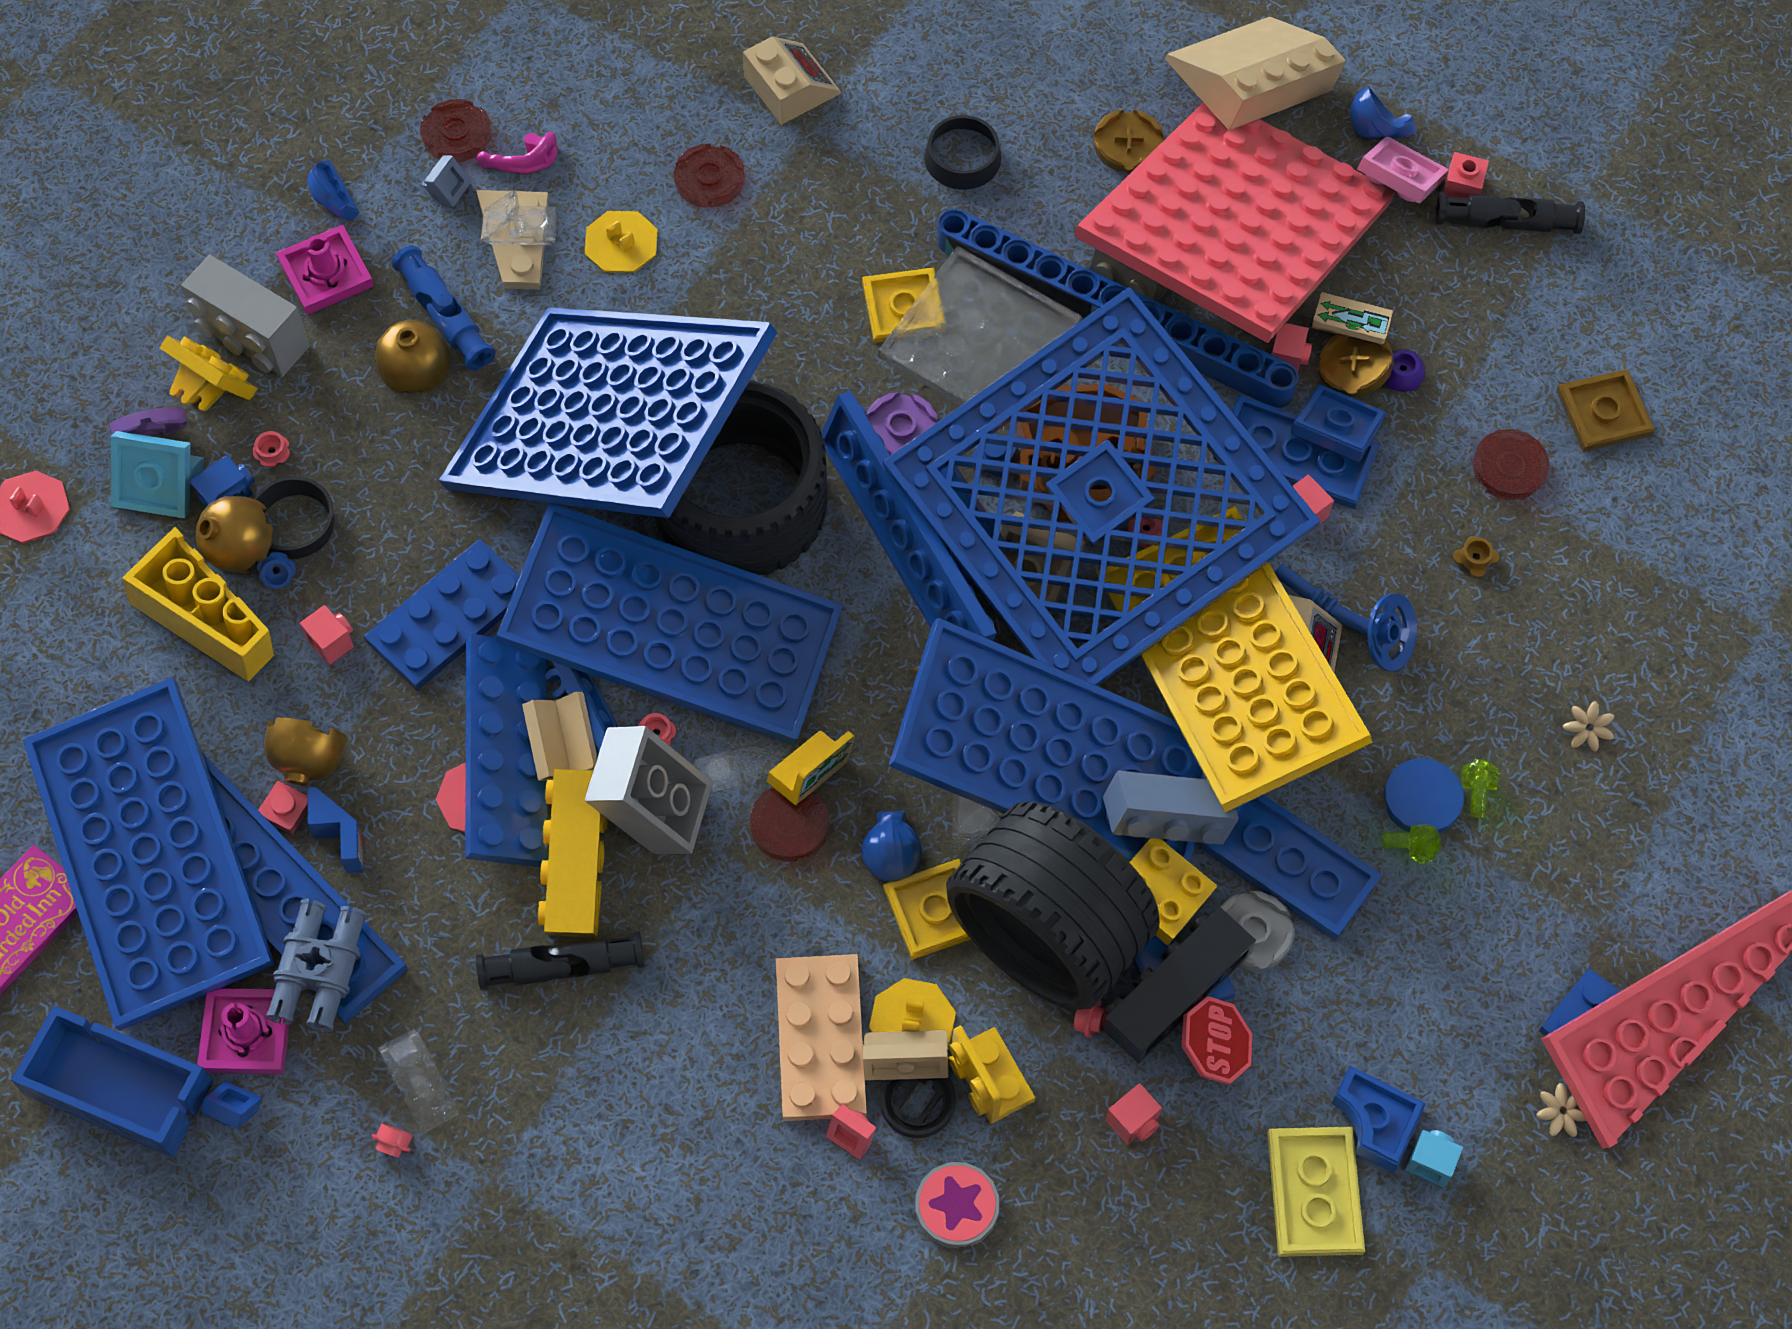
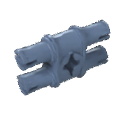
[266,899,367,1032]

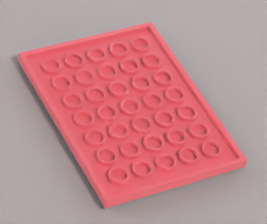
[1074,102,1396,343]

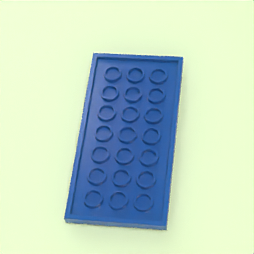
[496,503,843,745]
[888,618,1207,862]
[23,677,275,1031]

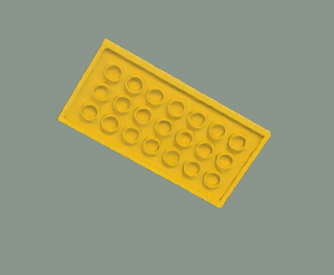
[1097,506,1372,813]

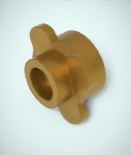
[1453,536,1499,578]

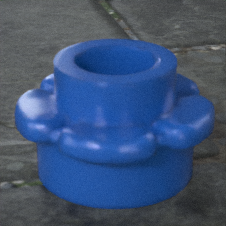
[257,552,296,589]

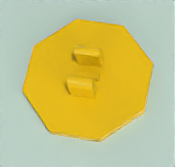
[584,211,658,273]
[869,978,956,1045]

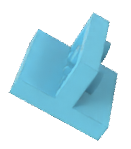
[111,431,204,519]

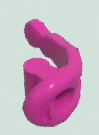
[476,132,558,175]

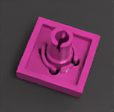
[276,225,374,315]
[197,988,289,1075]

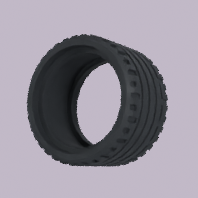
[654,380,827,575]
[946,802,1160,1010]

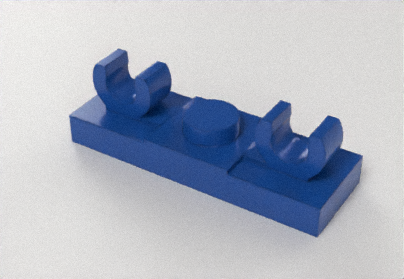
[545,662,619,757]

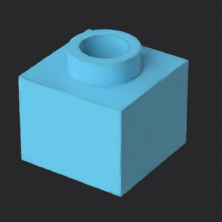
[1405,1130,1463,1188]

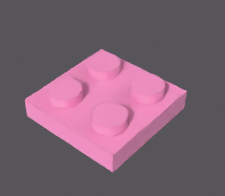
[1357,137,1449,204]

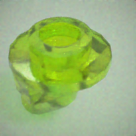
[1460,759,1501,818]
[1382,824,1440,864]

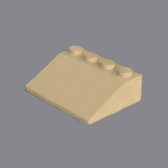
[1165,17,1346,131]

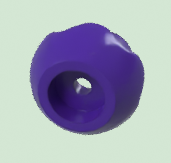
[1385,349,1426,392]

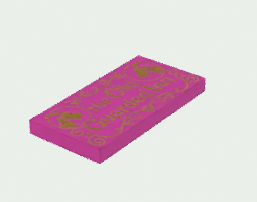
[0,844,78,995]

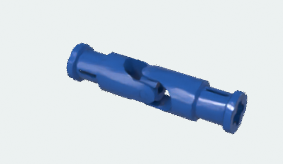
[391,245,496,371]

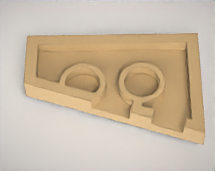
[476,190,549,290]

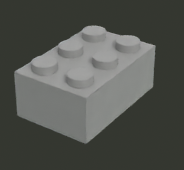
[181,254,310,377]
[584,726,713,854]

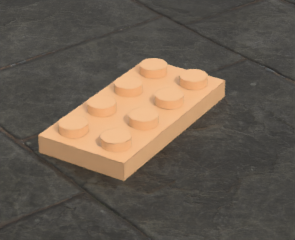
[776,954,867,1121]

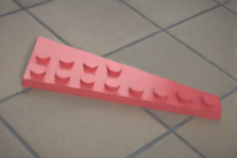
[1541,890,1792,1149]

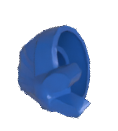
[1350,86,1418,140]
[862,810,922,882]

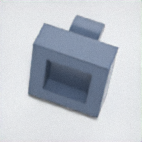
[422,155,472,207]

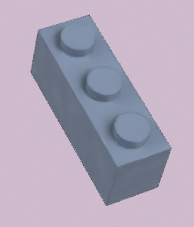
[1103,770,1239,845]

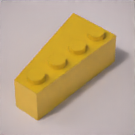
[122,527,274,682]
[538,769,608,937]

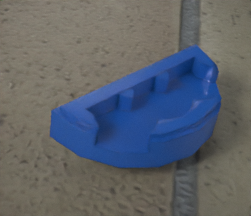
[307,161,360,220]

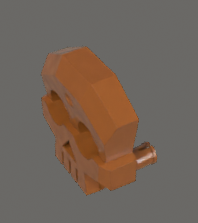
[1017,384,1155,521]

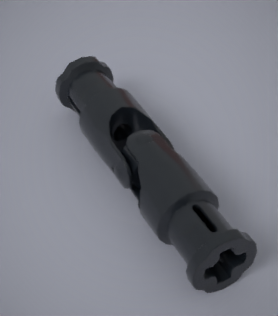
[1435,192,1585,234]
[476,931,645,991]

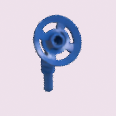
[1275,564,1417,671]

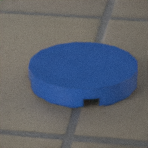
[1383,758,1464,836]

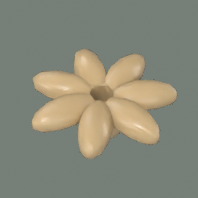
[1563,701,1614,752]
[1537,1083,1586,1137]

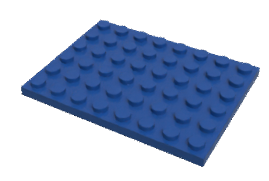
[439,307,777,518]

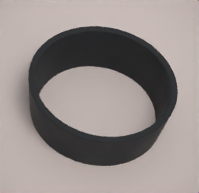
[924,115,1001,190]
[254,476,334,559]

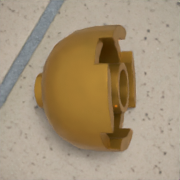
[375,319,451,394]
[196,496,273,574]
[264,717,348,786]

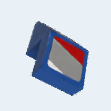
[308,787,363,873]

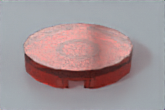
[420,99,492,162]
[674,144,745,208]
[1472,429,1550,500]
[750,787,830,862]

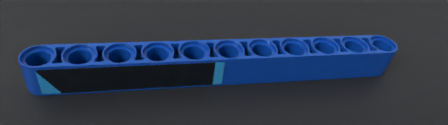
[937,209,1299,408]

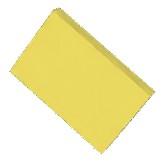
[1267,1127,1365,1257]

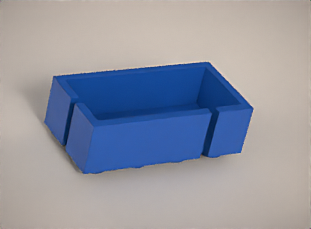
[11,1005,213,1158]

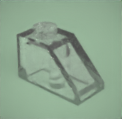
[378,1028,460,1134]

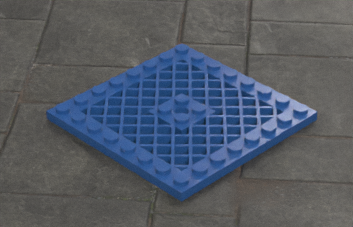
[883,287,1320,686]

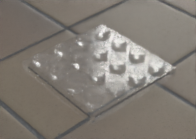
[878,246,1081,430]

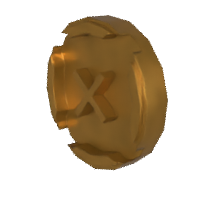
[1093,109,1164,173]
[1319,333,1394,397]

